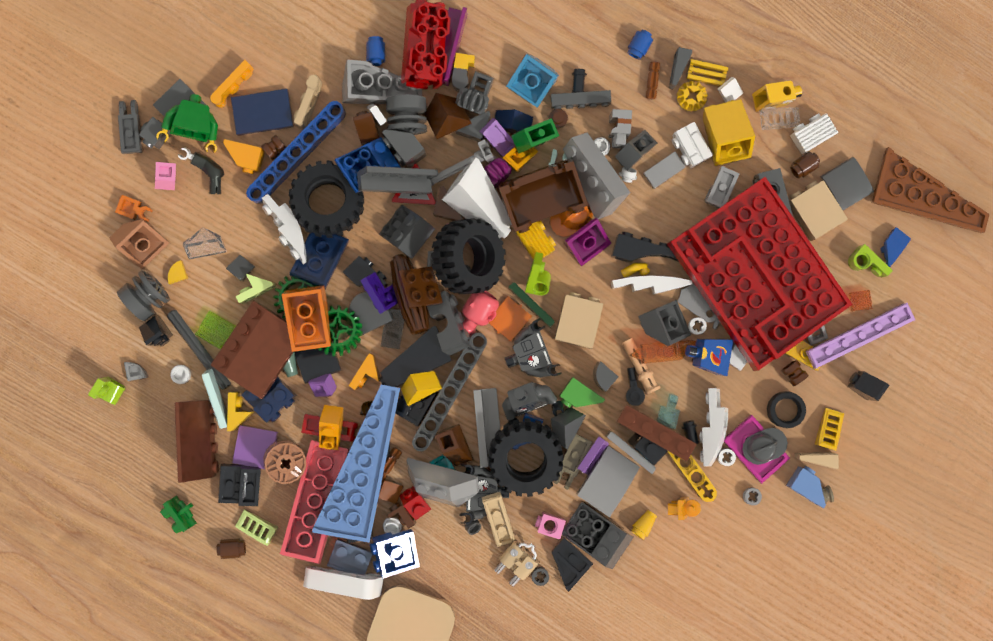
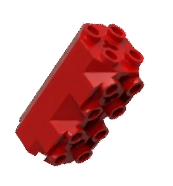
[401,0,451,90]

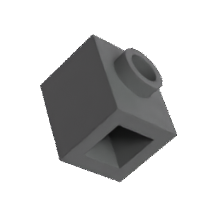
[139,117,171,150]

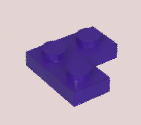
[360,272,398,314]

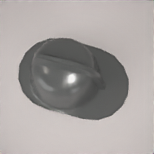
[743,428,788,465]

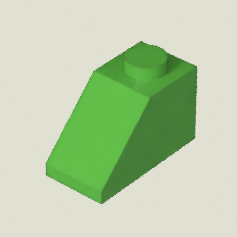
[559,377,605,408]

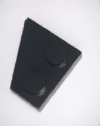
[395,392,438,426]
[551,537,593,592]

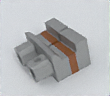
[608,109,632,149]

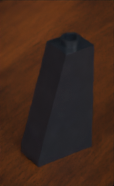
[379,326,452,387]

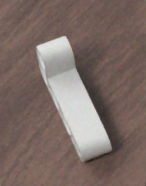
[303,566,383,599]

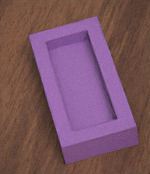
[479,118,515,158]
[577,437,609,475]

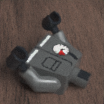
[505,318,562,378]
[502,382,564,425]
[459,463,509,524]

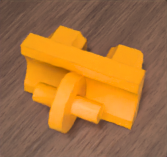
[668,496,701,520]

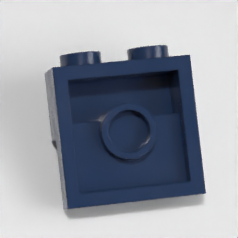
[242,377,296,423]

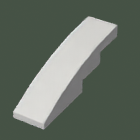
[611,276,693,295]

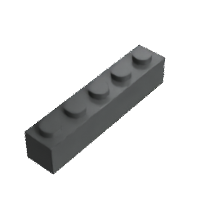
[551,90,611,109]

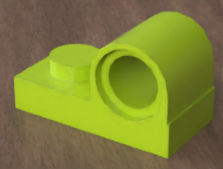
[848,244,893,278]
[525,252,551,296]
[88,376,126,405]

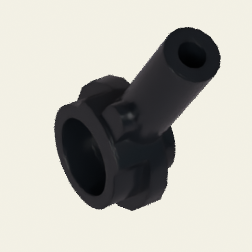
[626,367,645,406]

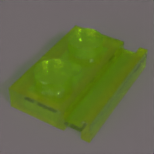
[195,311,236,350]

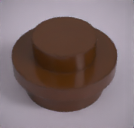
[549,109,568,128]

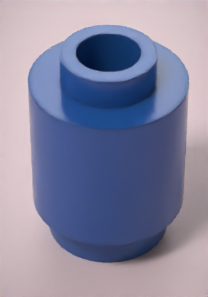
[627,29,653,60]
[366,36,385,66]

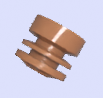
[263,440,306,484]

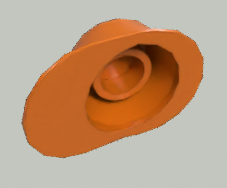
[550,202,593,237]

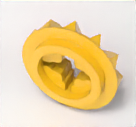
[677,81,708,111]

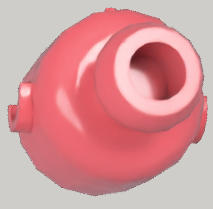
[462,291,499,336]

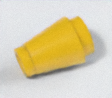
[631,510,657,540]

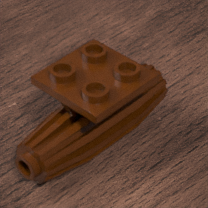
[390,254,443,335]

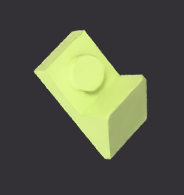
[236,274,277,304]

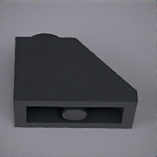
[848,371,890,401]

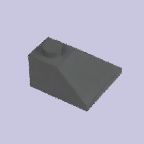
[638,300,691,346]

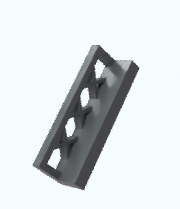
[357,166,438,194]

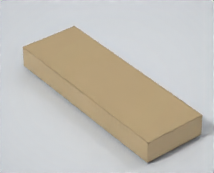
[482,492,515,547]

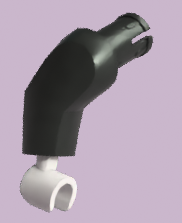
[178,147,225,194]

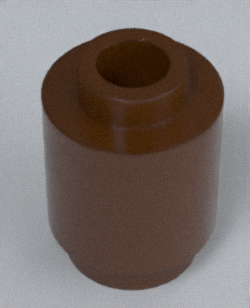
[790,152,820,179]
[217,538,246,559]

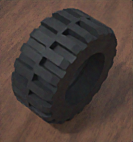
[289,160,364,238]
[431,218,506,294]
[489,418,564,497]

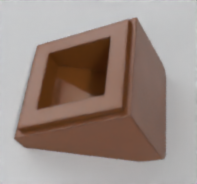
[378,479,403,504]

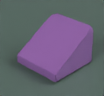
[308,374,337,397]

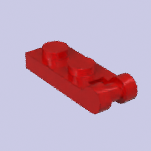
[301,414,358,442]

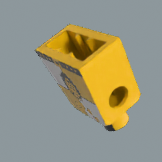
[752,81,802,112]

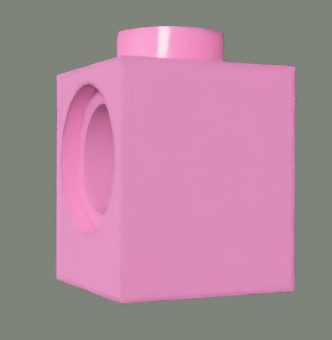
[155,162,176,190]
[535,512,566,539]

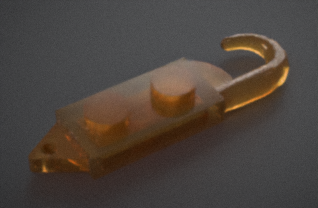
[630,340,696,364]

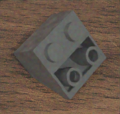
[382,130,426,168]
[379,205,435,259]

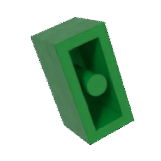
[511,118,559,153]

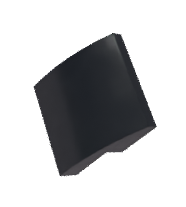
[294,341,342,384]
[218,464,261,506]

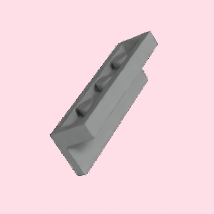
[473,388,500,468]

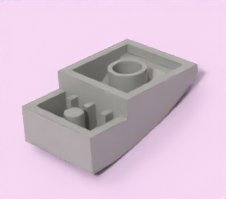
[576,446,640,517]

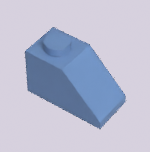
[786,466,826,508]

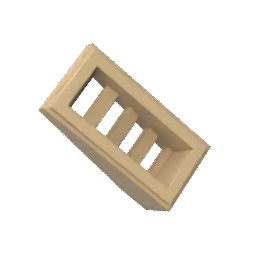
[795,452,839,469]

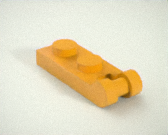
[210,60,254,108]

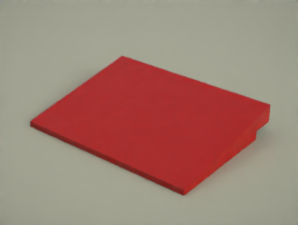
[667,177,853,371]

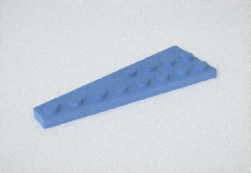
[312,384,400,543]

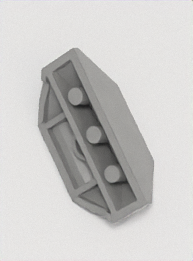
[406,458,479,507]

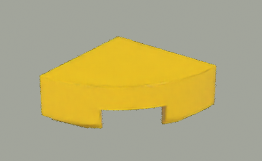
[168,260,188,285]

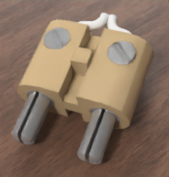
[494,541,540,586]

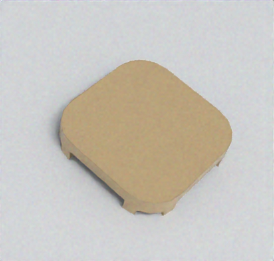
[367,584,455,641]

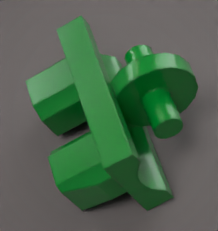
[160,496,197,534]

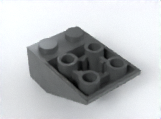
[562,502,634,569]

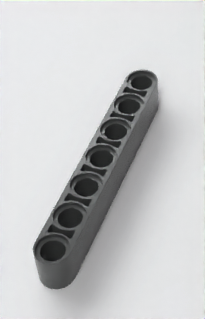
[412,333,487,451]

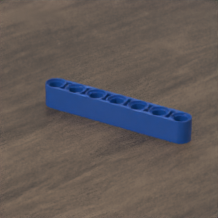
[246,101,346,204]

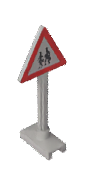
[391,140,497,205]

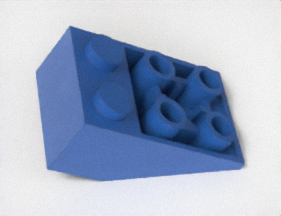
[334,137,401,193]

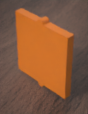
[489,296,532,341]

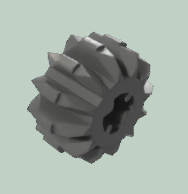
[455,87,489,114]

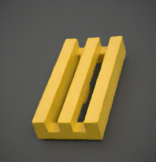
[686,59,728,86]

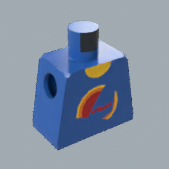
[685,339,733,376]

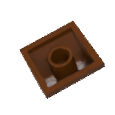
[424,93,472,139]

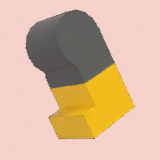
[452,53,475,92]

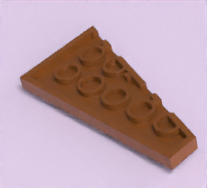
[871,147,990,233]

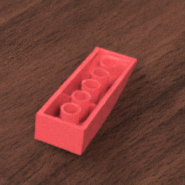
[280,440,349,564]

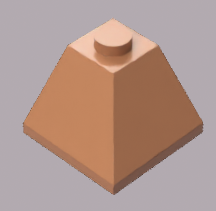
[109,219,169,269]

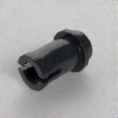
[572,69,587,93]
[682,420,699,444]

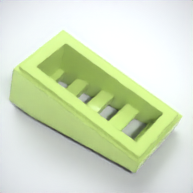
[235,510,278,546]

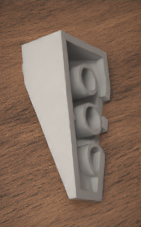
[342,60,422,104]

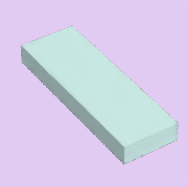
[202,369,227,429]

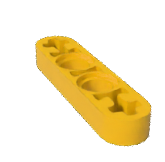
[667,451,717,502]

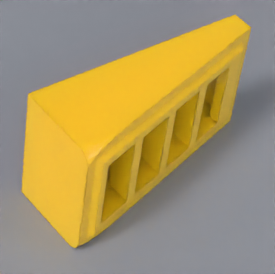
[814,408,844,451]

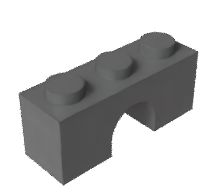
[427,291,470,355]

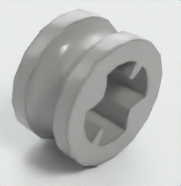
[743,488,762,505]

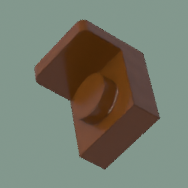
[387,503,416,529]

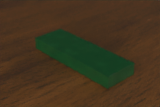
[508,282,555,328]

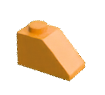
[223,139,265,175]

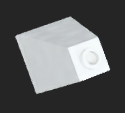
[442,158,511,239]

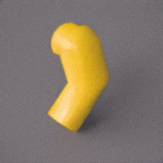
[621,263,650,278]

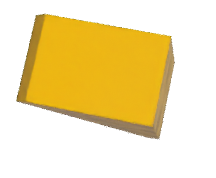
[401,371,442,406]

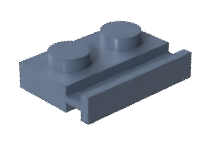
[327,539,372,575]

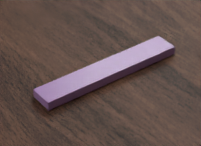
[805,303,915,369]

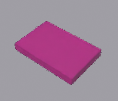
[724,415,790,484]

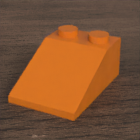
[282,285,331,352]

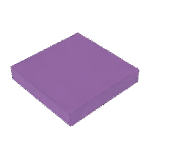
[232,425,278,469]

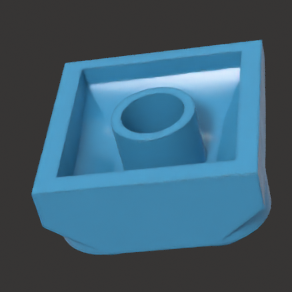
[506,54,559,108]

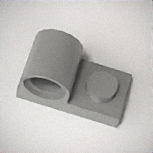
[704,166,740,208]

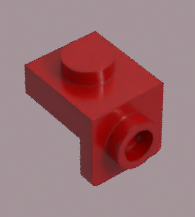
[399,486,431,520]

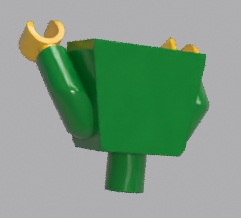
[156,94,218,153]

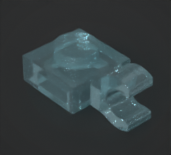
[657,394,680,429]

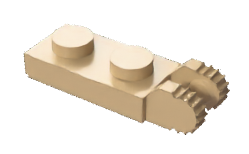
[293,74,322,130]

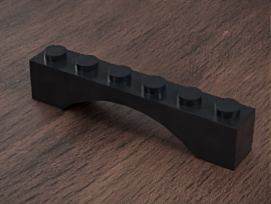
[611,232,679,262]

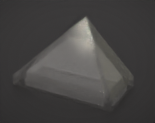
[183,228,226,259]

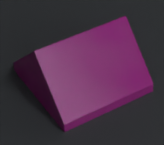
[564,218,612,266]

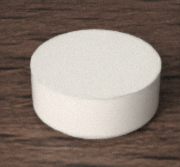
[170,365,191,384]

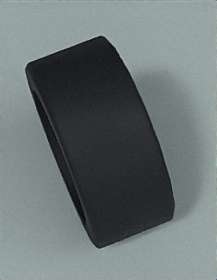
[767,392,806,428]

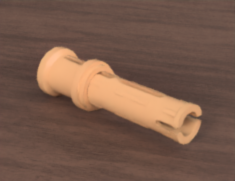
[622,338,661,395]

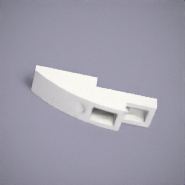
[262,194,306,264]
[699,388,728,467]

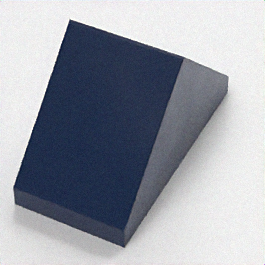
[495,109,533,134]

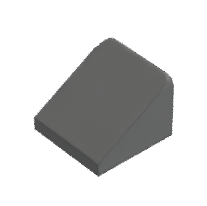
[226,255,255,281]

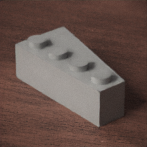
[563,132,631,219]

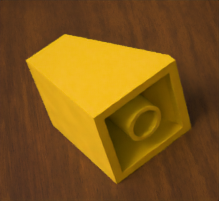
[703,99,755,166]

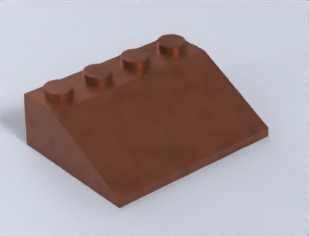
[211,300,294,399]
[175,400,219,483]

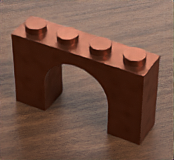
[617,404,697,462]

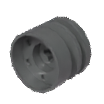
[386,94,427,135]
[117,270,170,321]

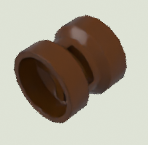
[261,135,286,161]
[781,360,809,386]

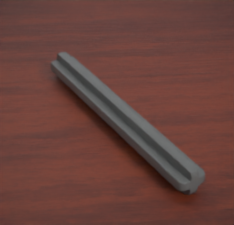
[167,310,231,390]

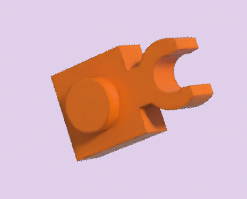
[115,195,153,222]

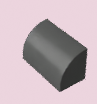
[593,361,619,392]

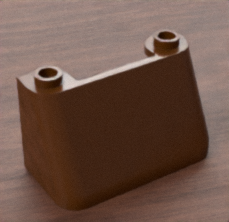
[497,159,588,233]

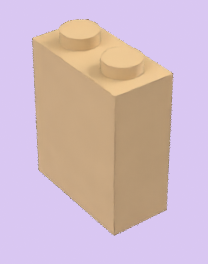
[789,180,848,241]
[554,292,603,349]

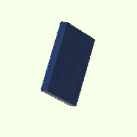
[231,89,294,136]
[290,232,349,290]

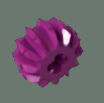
[484,158,512,189]

